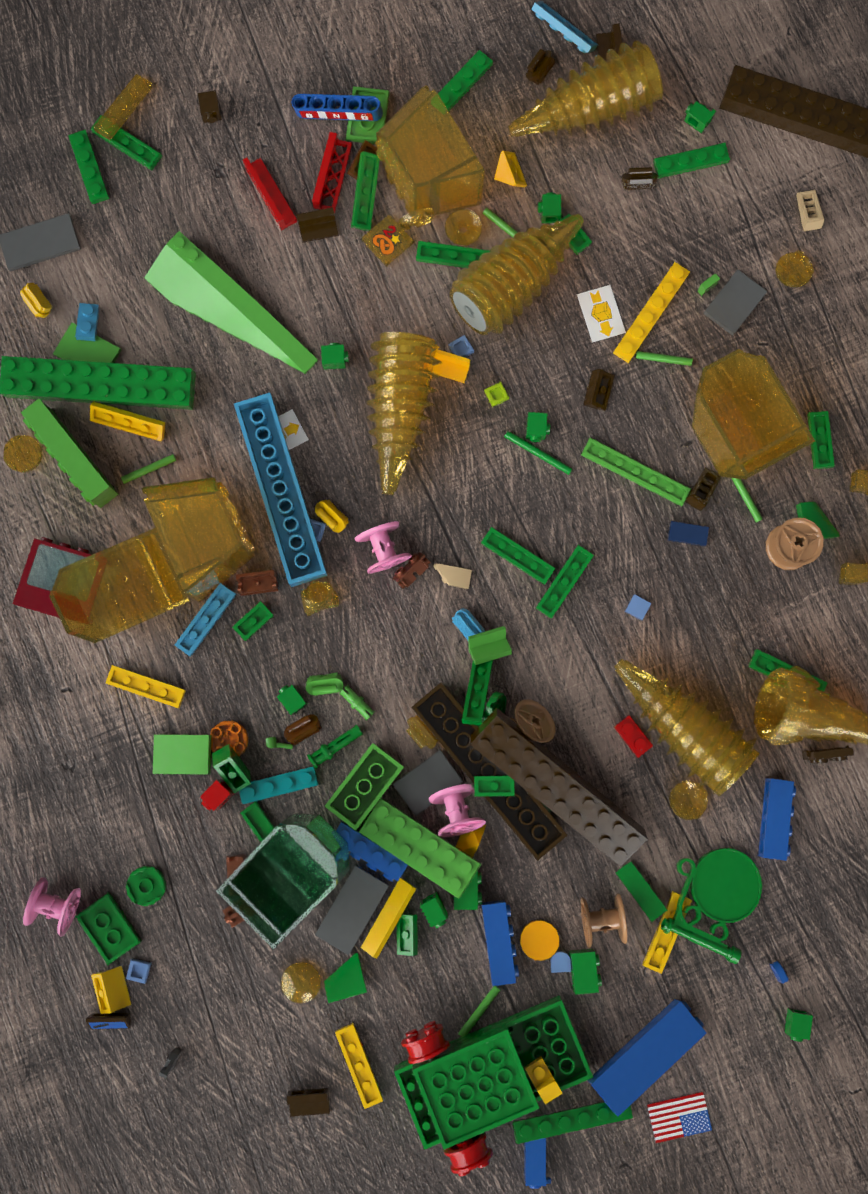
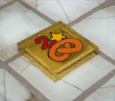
[361,215,414,267]

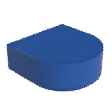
[770,961,789,984]

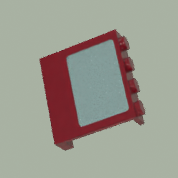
[12,537,112,627]

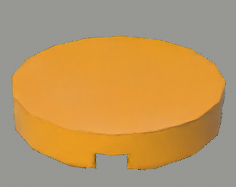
[520,920,559,961]

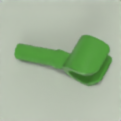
[266,737,293,749]

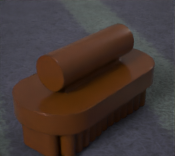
[284,714,321,745]

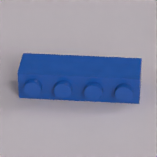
[758,778,796,861]
[481,900,519,986]

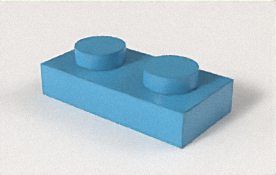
[75,303,100,341]

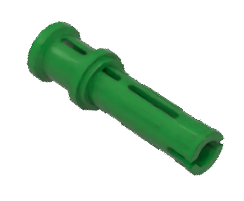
[307,724,363,769]

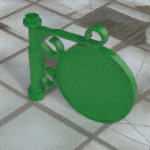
[661,848,762,964]

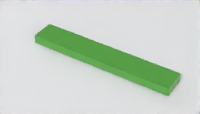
[581,438,691,507]

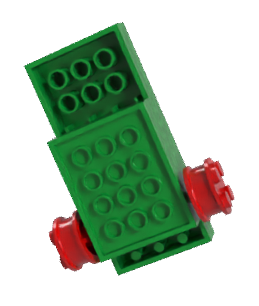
[394,996,593,1177]

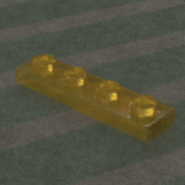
[94,74,152,140]

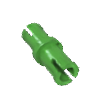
[339,685,375,721]

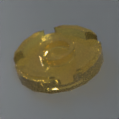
[399,207,435,230]
[3,435,43,473]

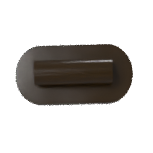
[526,49,556,85]
[621,167,658,190]

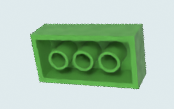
[325,743,404,831]

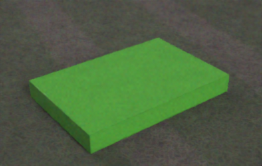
[346,86,390,145]
[53,322,121,363]
[153,735,211,775]

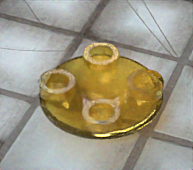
[775,251,814,288]
[669,781,708,820]
[281,962,321,1003]

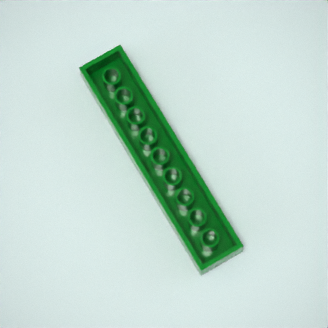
[0,356,196,410]

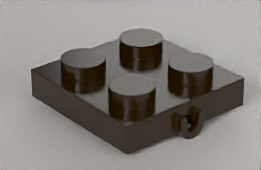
[802,745,854,764]

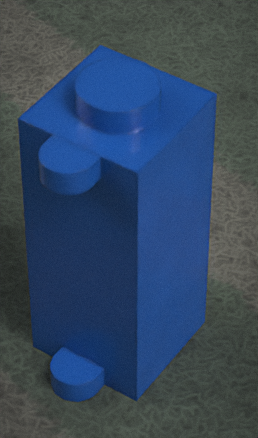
[524,1138,551,1189]

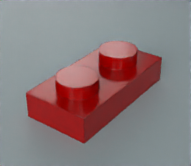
[613,715,653,758]

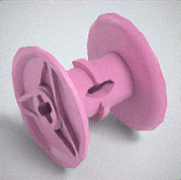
[355,521,412,574]
[429,784,486,837]
[23,877,81,937]

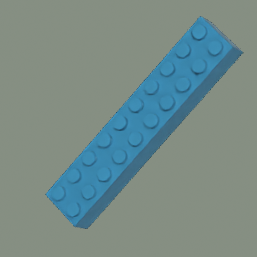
[234,393,328,587]

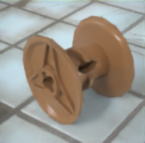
[766,518,823,570]
[509,699,555,743]
[581,893,627,948]

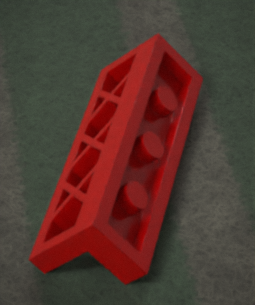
[312,132,352,213]
[243,157,297,231]

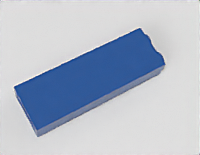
[587,999,706,1116]

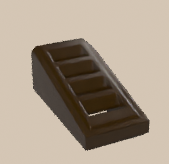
[685,467,721,511]

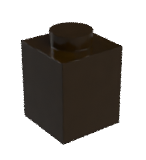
[198,90,222,123]

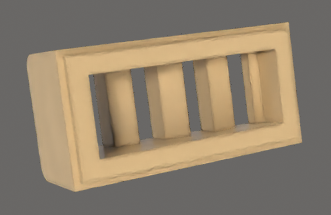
[796,190,824,231]

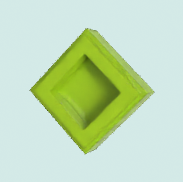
[484,382,509,408]

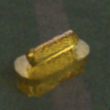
[406,715,438,749]

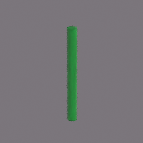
[504,431,572,475]

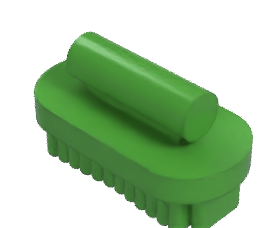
[306,672,343,695]

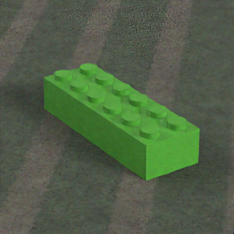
[21,399,119,508]
[359,798,482,899]

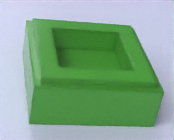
[698,274,720,296]

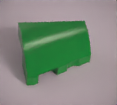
[796,502,840,539]
[324,952,367,1003]

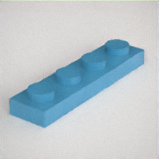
[532,1,598,53]
[175,583,236,657]

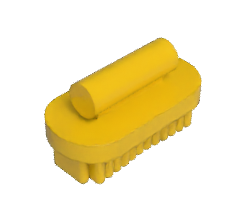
[20,283,52,318]
[315,500,349,533]

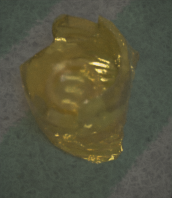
[301,580,339,616]

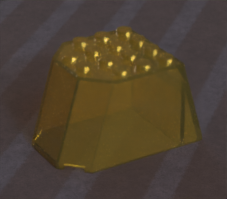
[375,85,485,220]
[692,349,815,480]
[141,477,255,602]
[49,528,190,643]

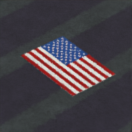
[647,1092,712,1143]

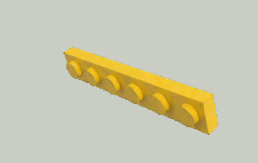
[613,262,690,363]

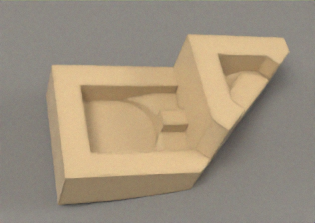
[433,564,472,589]

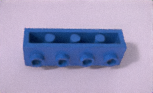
[331,821,408,882]

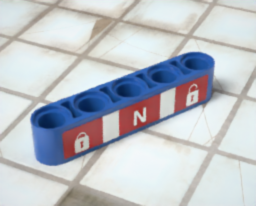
[291,94,383,121]

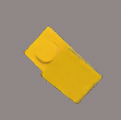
[524,1057,563,1104]

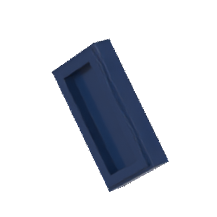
[668,521,709,547]

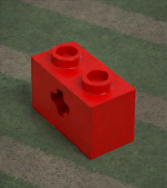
[200,779,235,811]

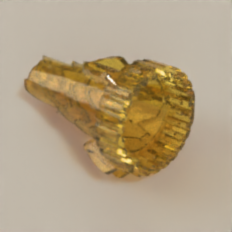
[754,666,868,745]

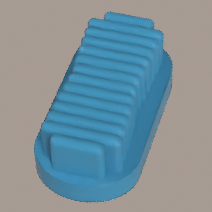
[452,608,485,640]

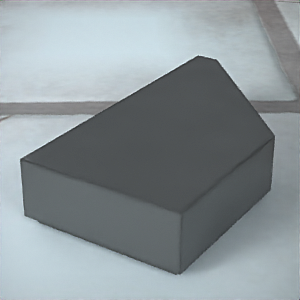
[159,1048,182,1079]

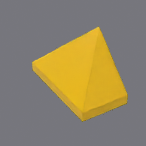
[494,151,527,188]
[456,824,486,857]

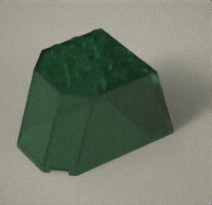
[216,813,350,950]

